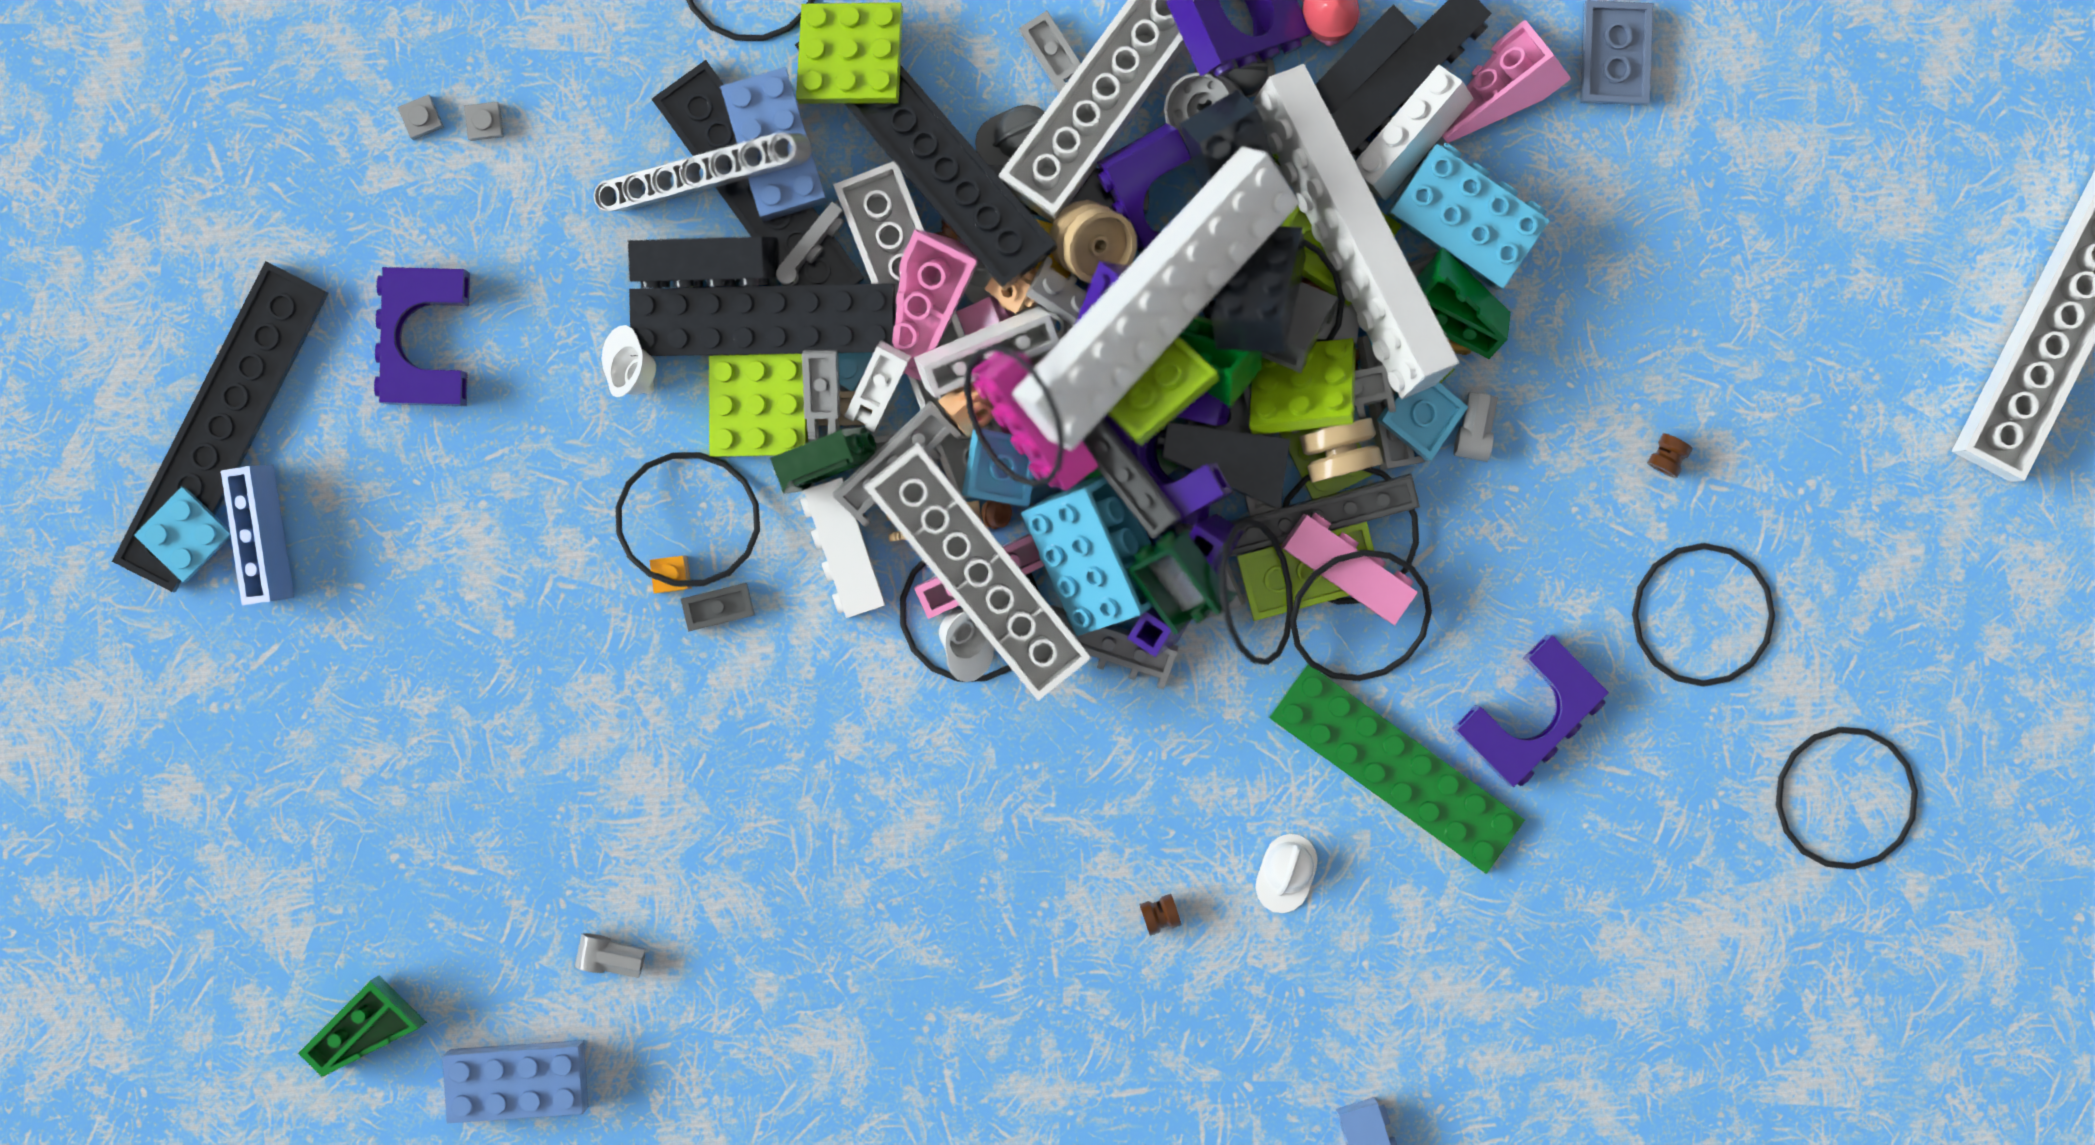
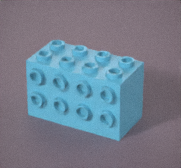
[1386,143,1550,290]
[1021,475,1160,636]

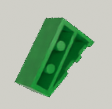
[1416,247,1511,359]
[1178,315,1262,407]
[298,975,427,1077]

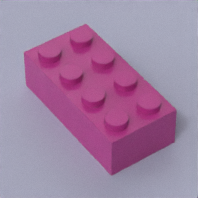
[972,352,1099,491]

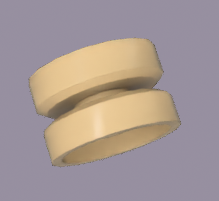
[1049,200,1137,283]
[1299,418,1384,483]

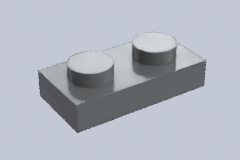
[681,583,755,631]

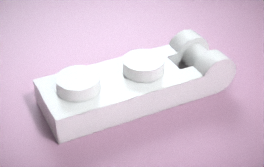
[844,341,911,433]

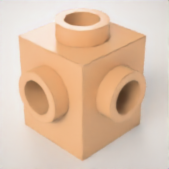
[985,267,1038,314]
[938,381,994,438]

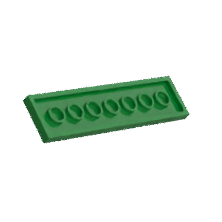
[1268,663,1525,874]

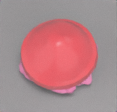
[1301,0,1361,47]

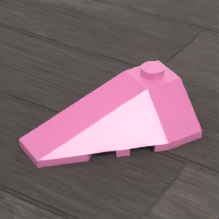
[1442,20,1571,143]
[892,229,979,381]

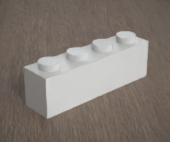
[1355,64,1474,202]
[914,306,1059,397]
[800,477,886,618]

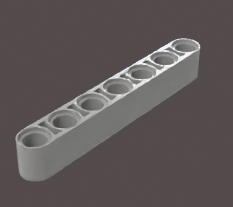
[594,133,811,211]

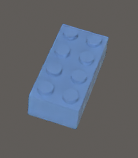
[720,67,827,222]
[442,1040,589,1124]

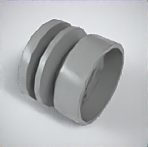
[1164,72,1246,143]

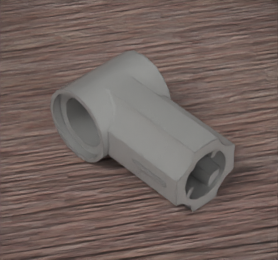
[1453,392,1498,462]
[574,933,646,978]

